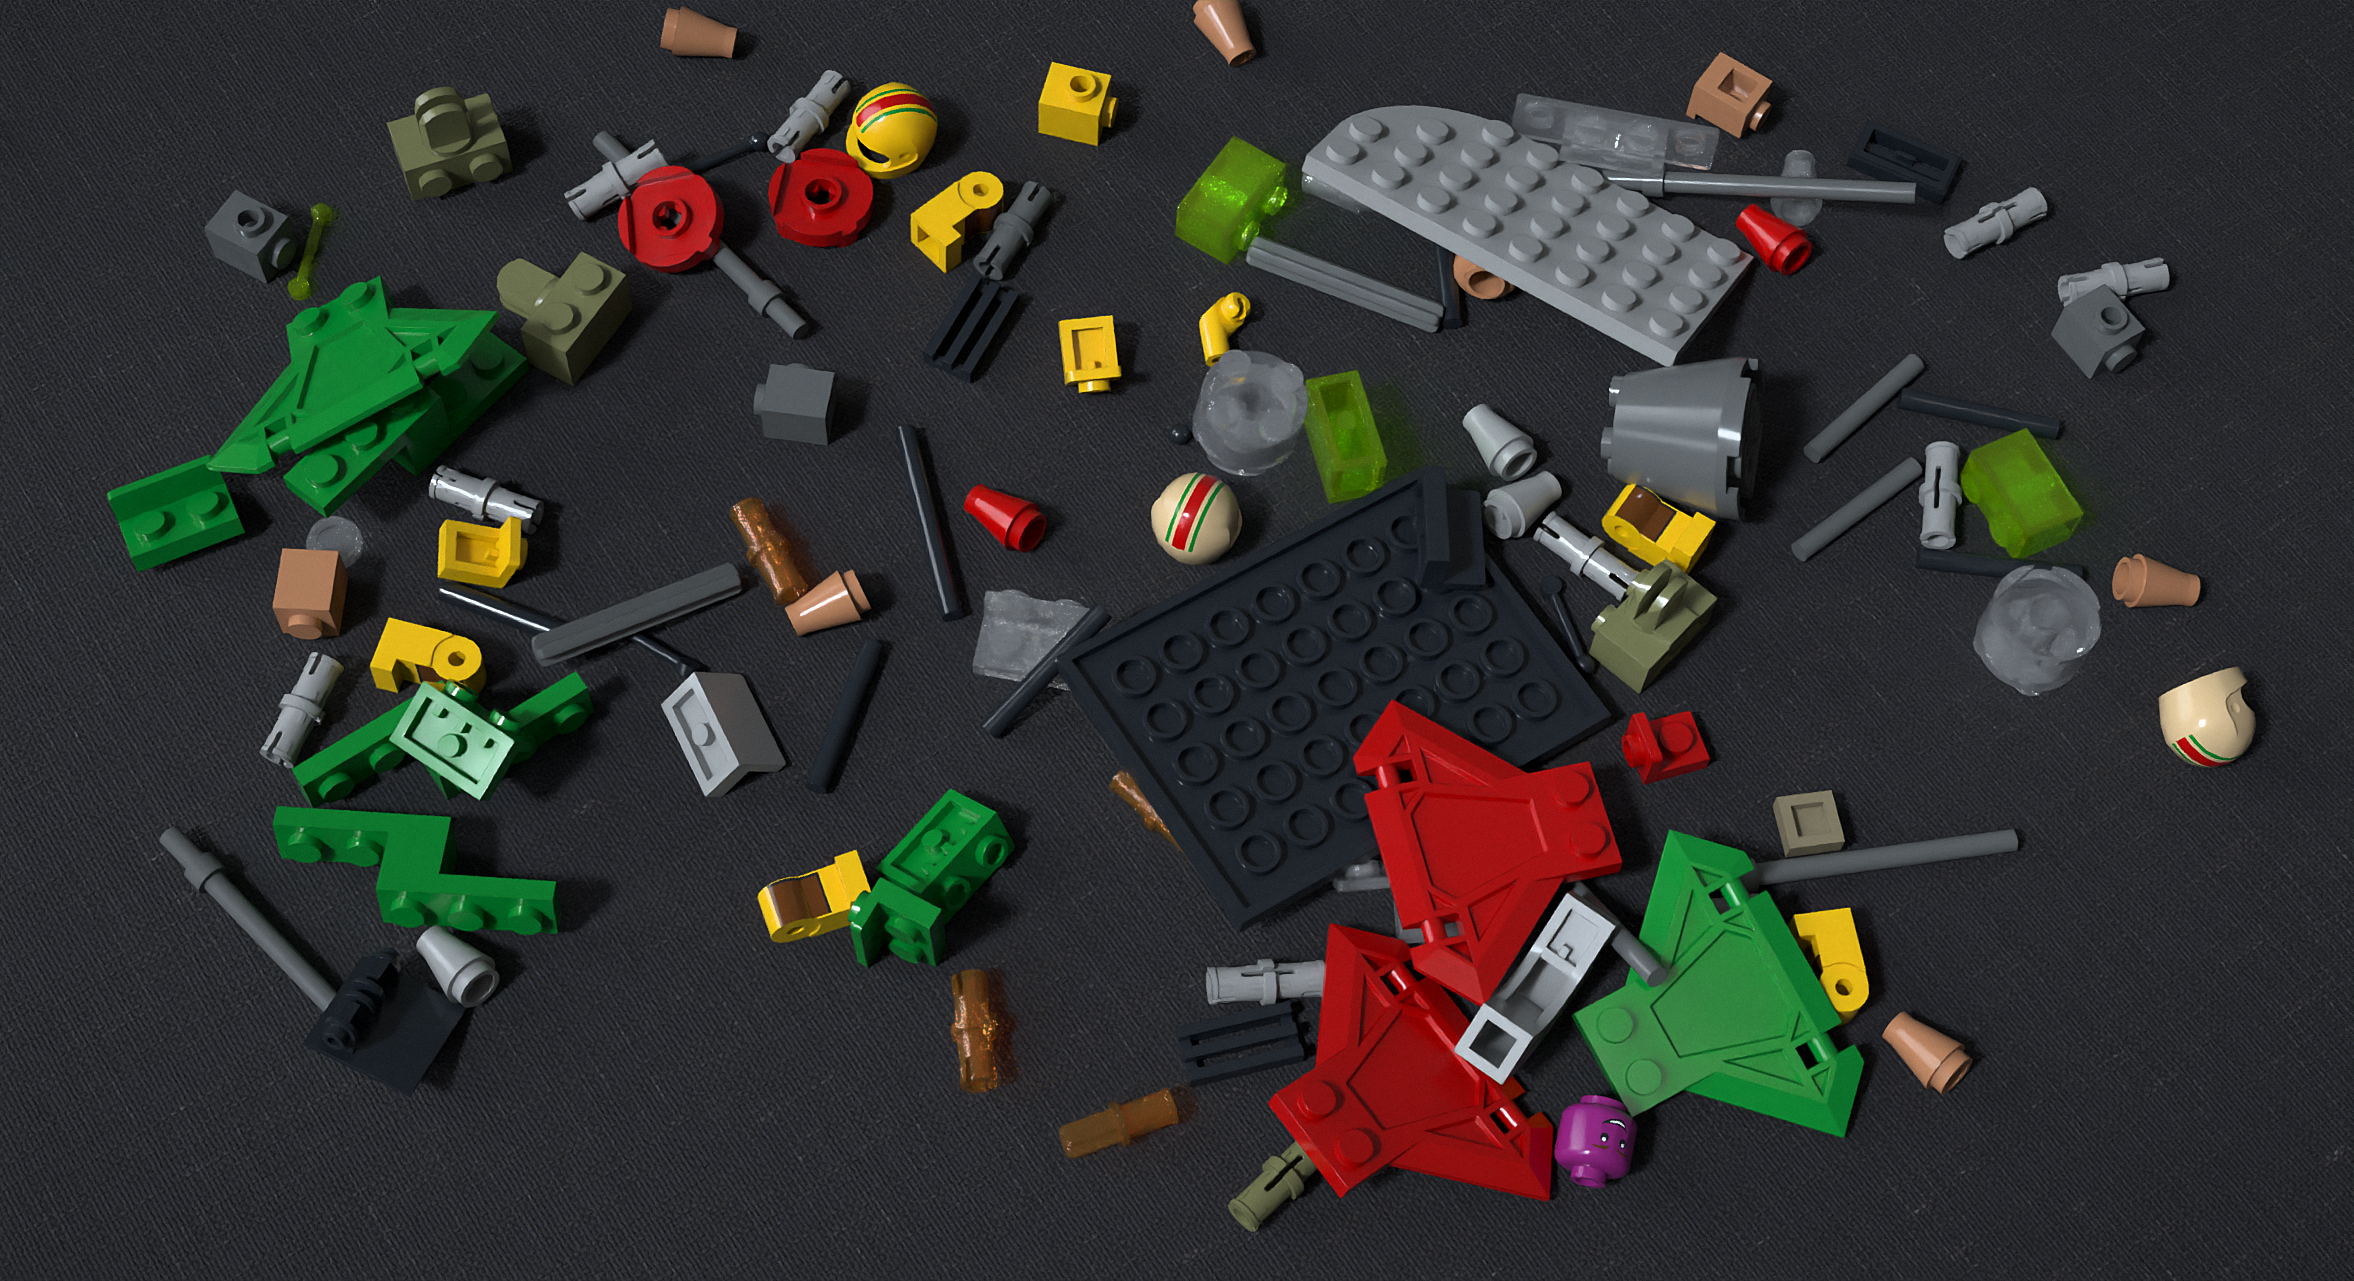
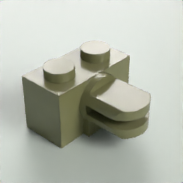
[387,87,513,201]
[497,251,633,386]
[1589,558,1718,694]

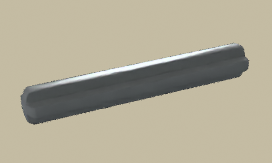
[1246,235,1445,333]
[531,563,742,667]

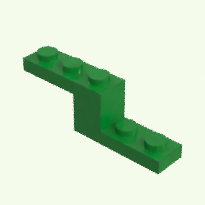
[283,331,529,519]
[292,671,594,808]
[272,806,562,935]

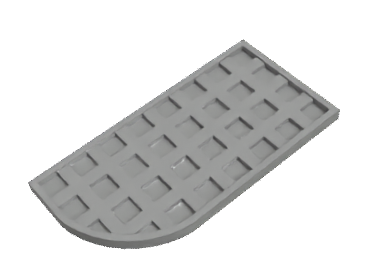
[1302,105,1754,367]

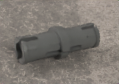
[973,181,1054,281]

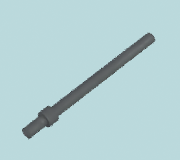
[593,130,809,340]
[1602,165,1917,204]
[160,826,337,1012]
[1714,829,2018,893]

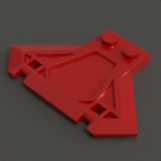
[1353,699,1623,1007]
[1268,923,1553,1202]

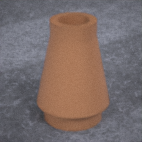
[1193,0,1256,67]
[660,6,738,59]
[2112,554,2200,607]
[785,569,872,637]
[1882,1011,1973,1095]

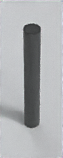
[1804,354,1924,463]
[1791,457,1922,561]
[1559,880,1667,987]

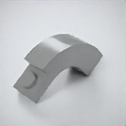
[1453,890,1620,1085]

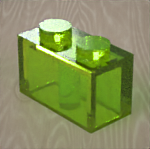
[1175,135,1288,265]
[1300,370,1387,504]
[1959,428,2084,559]

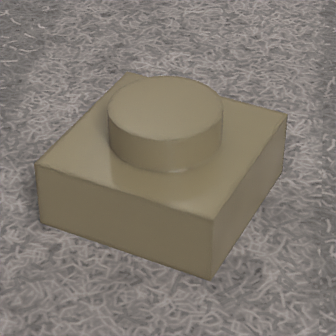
[1773,790,1845,857]

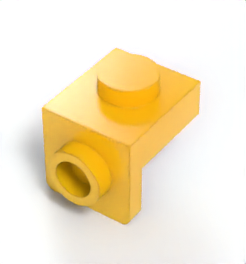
[1058,315,1122,394]
[438,516,528,589]

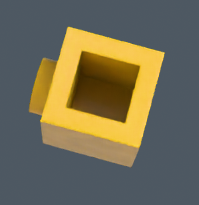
[1039,62,1118,146]

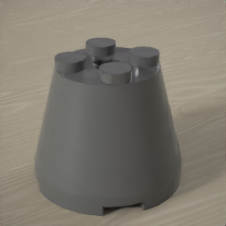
[1601,356,1765,521]

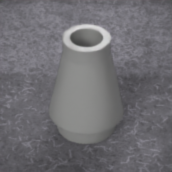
[1463,404,1537,481]
[1481,471,1562,539]
[416,925,499,1008]

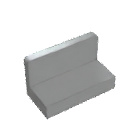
[661,672,786,797]

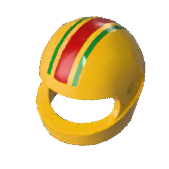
[846,82,938,179]

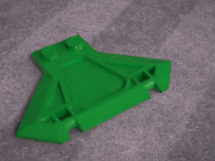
[206,275,501,474]
[1571,829,1864,1138]

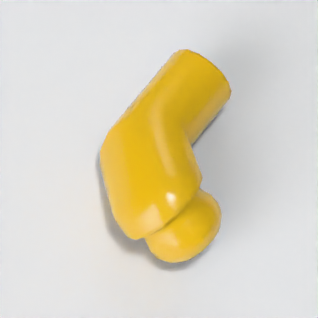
[1199,292,1251,368]

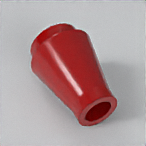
[1736,204,1812,275]
[964,484,1047,553]

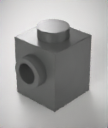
[204,190,298,284]
[2051,284,2145,380]
[754,363,837,446]

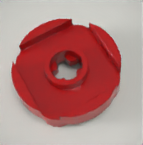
[768,148,874,247]
[618,166,724,273]

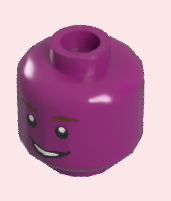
[1554,1095,1638,1188]

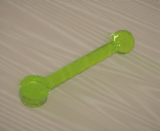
[287,203,332,301]

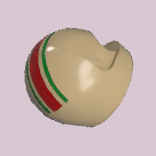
[1151,472,1242,566]
[2159,667,2256,768]

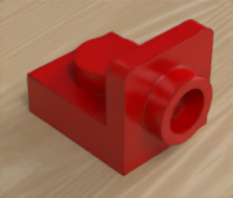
[1622,710,1710,785]

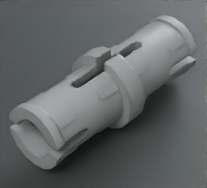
[767,70,851,163]
[564,139,671,222]
[1944,187,2047,259]
[2058,257,2169,307]
[1919,441,1962,550]
[429,465,544,534]
[1533,511,1640,602]
[260,652,344,768]
[1206,959,1325,1005]

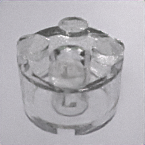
[1192,350,1308,476]
[1973,565,2102,696]

